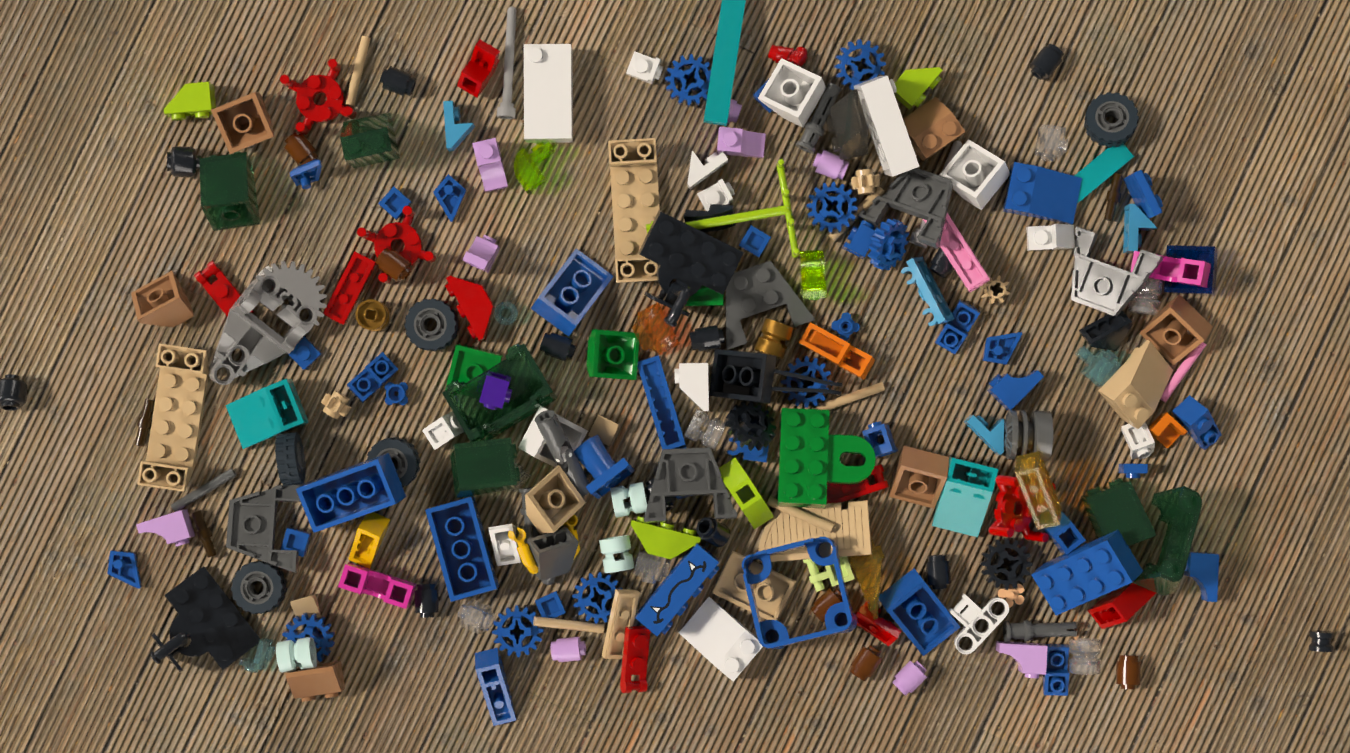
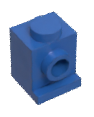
[842,220,875,259]
[862,421,898,459]

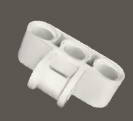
[948,594,1009,654]

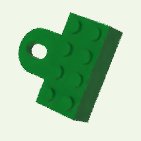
[777,408,876,509]

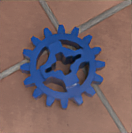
[834,39,886,90]
[665,54,711,107]
[806,182,858,234]
[868,219,909,270]
[780,356,831,408]
[572,571,623,624]
[492,605,544,657]
[282,613,335,662]

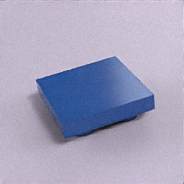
[1123,170,1163,218]

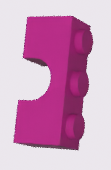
[1130,251,1211,288]
[338,562,417,609]

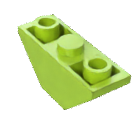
[719,457,774,530]
[631,516,701,559]

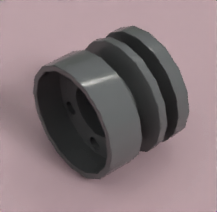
[1004,410,1053,461]

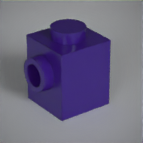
[479,371,513,410]

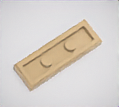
[602,589,640,659]

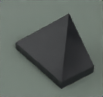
[1079,311,1133,351]

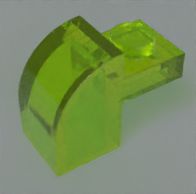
[514,141,555,194]
[799,250,827,300]

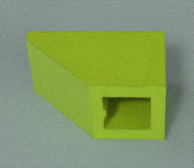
[894,67,942,110]
[164,82,216,121]

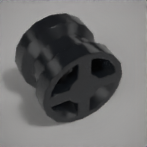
[1309,630,1334,652]

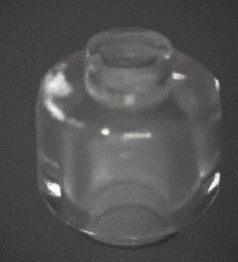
[458,599,495,634]

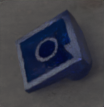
[1164,245,1217,295]

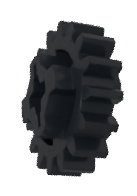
[725,402,777,451]
[979,538,1033,590]

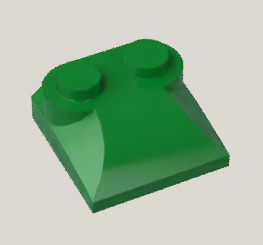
[587,329,640,380]

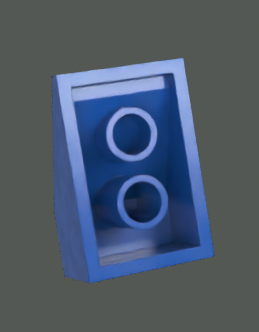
[1003,162,1082,225]
[531,248,614,337]
[877,568,960,656]

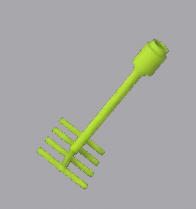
[646,159,800,259]

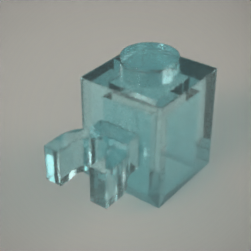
[1075,346,1121,387]

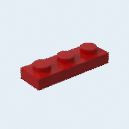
[323,251,376,325]

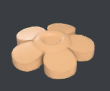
[998,584,1024,608]

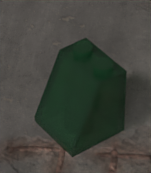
[340,112,400,168]
[199,152,260,231]
[449,438,520,499]
[1081,478,1156,546]

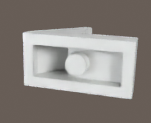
[687,151,728,190]
[1026,224,1075,251]
[489,524,521,566]

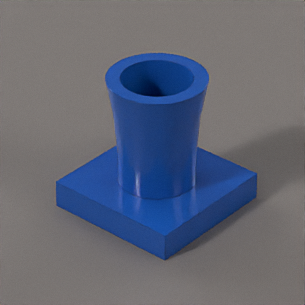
[574,435,635,499]

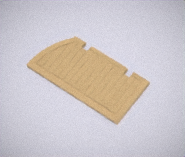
[758,500,872,563]

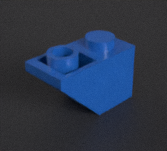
[1172,395,1222,451]
[1034,501,1086,555]

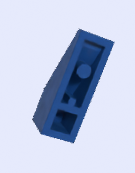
[475,648,516,726]

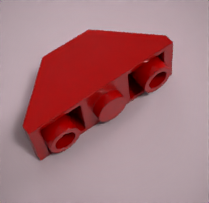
[445,276,495,342]

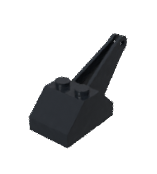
[709,349,843,404]

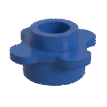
[831,312,860,341]
[385,382,408,405]

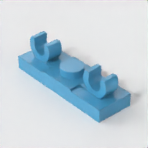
[901,257,955,326]

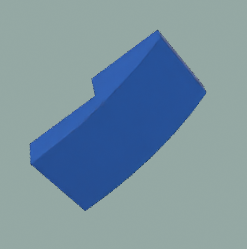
[935,299,980,354]
[347,352,398,403]
[1043,644,1069,696]

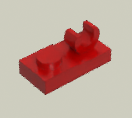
[854,601,902,646]

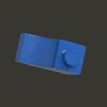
[987,370,1044,410]
[1181,551,1219,602]

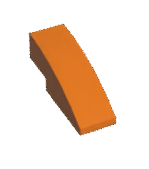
[798,322,876,380]

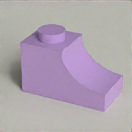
[717,127,766,158]
[472,138,508,192]
[463,235,500,273]
[136,509,195,547]
[996,641,1048,678]

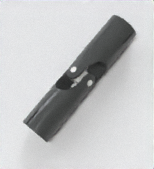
[535,410,590,497]

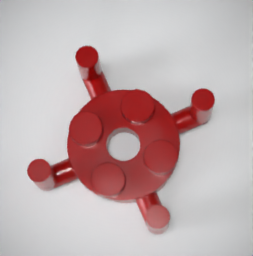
[280,59,357,135]
[357,206,436,284]
[988,475,1056,543]

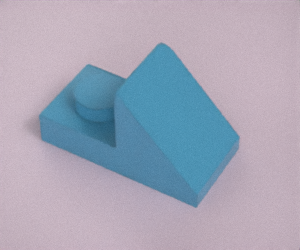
[443,101,475,152]
[1123,204,1157,253]
[964,415,1004,455]

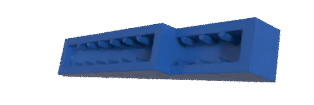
[638,355,689,500]

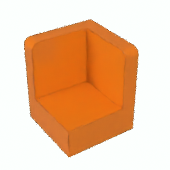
[1148,412,1188,448]

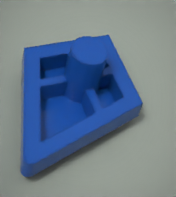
[290,159,322,189]
[433,174,467,222]
[982,332,1022,365]
[107,550,142,589]

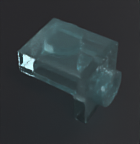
[239,638,275,673]

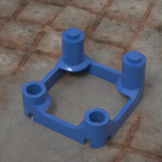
[742,537,857,649]

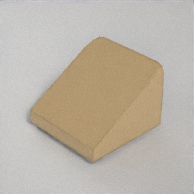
[588,414,620,446]
[290,594,322,619]

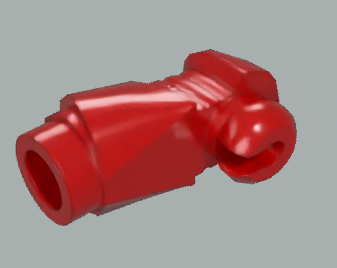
[768,45,808,67]

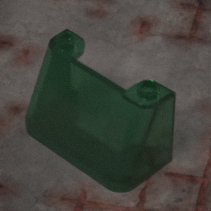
[442,343,558,446]
[1132,486,1202,595]

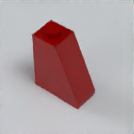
[1087,569,1163,629]

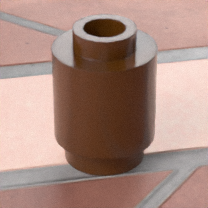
[284,132,319,165]
[375,248,412,282]
[811,588,843,623]
[850,645,883,682]
[1116,655,1141,690]

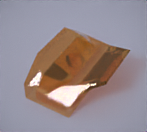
[632,302,680,355]

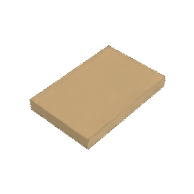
[712,550,796,620]

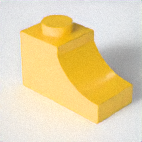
[348,512,390,569]

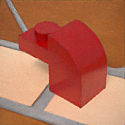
[457,39,500,98]

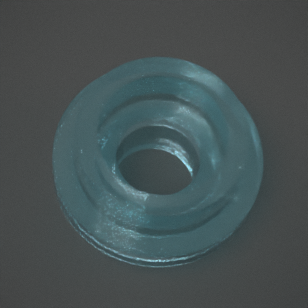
[494,302,518,325]

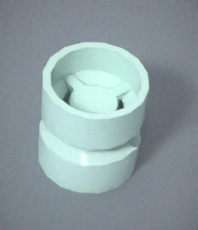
[610,482,647,518]
[599,535,635,573]
[276,637,317,673]

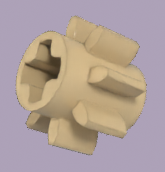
[851,169,880,195]
[980,275,1010,305]
[321,390,352,420]

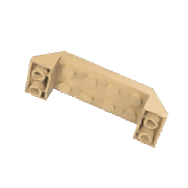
[608,138,660,283]
[137,343,209,492]

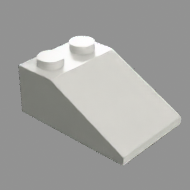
[678,597,763,682]

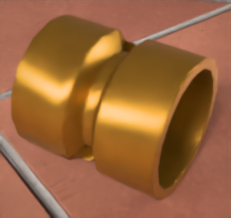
[355,299,391,332]
[754,318,794,360]

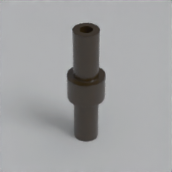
[1104,173,1123,221]
[135,399,155,447]
[192,510,217,558]

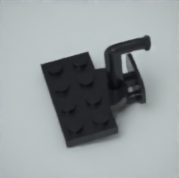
[638,211,744,327]
[150,566,262,673]

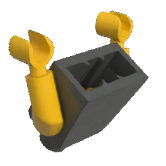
[508,515,580,585]

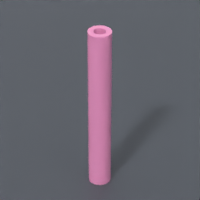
[1160,342,1206,403]

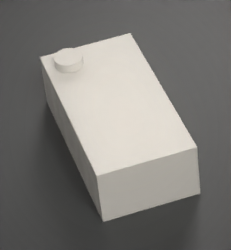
[524,44,573,143]
[854,76,920,177]

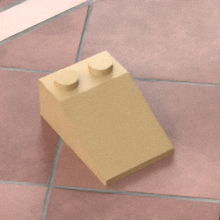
[1098,340,1173,429]

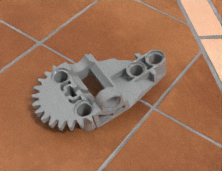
[209,261,327,385]

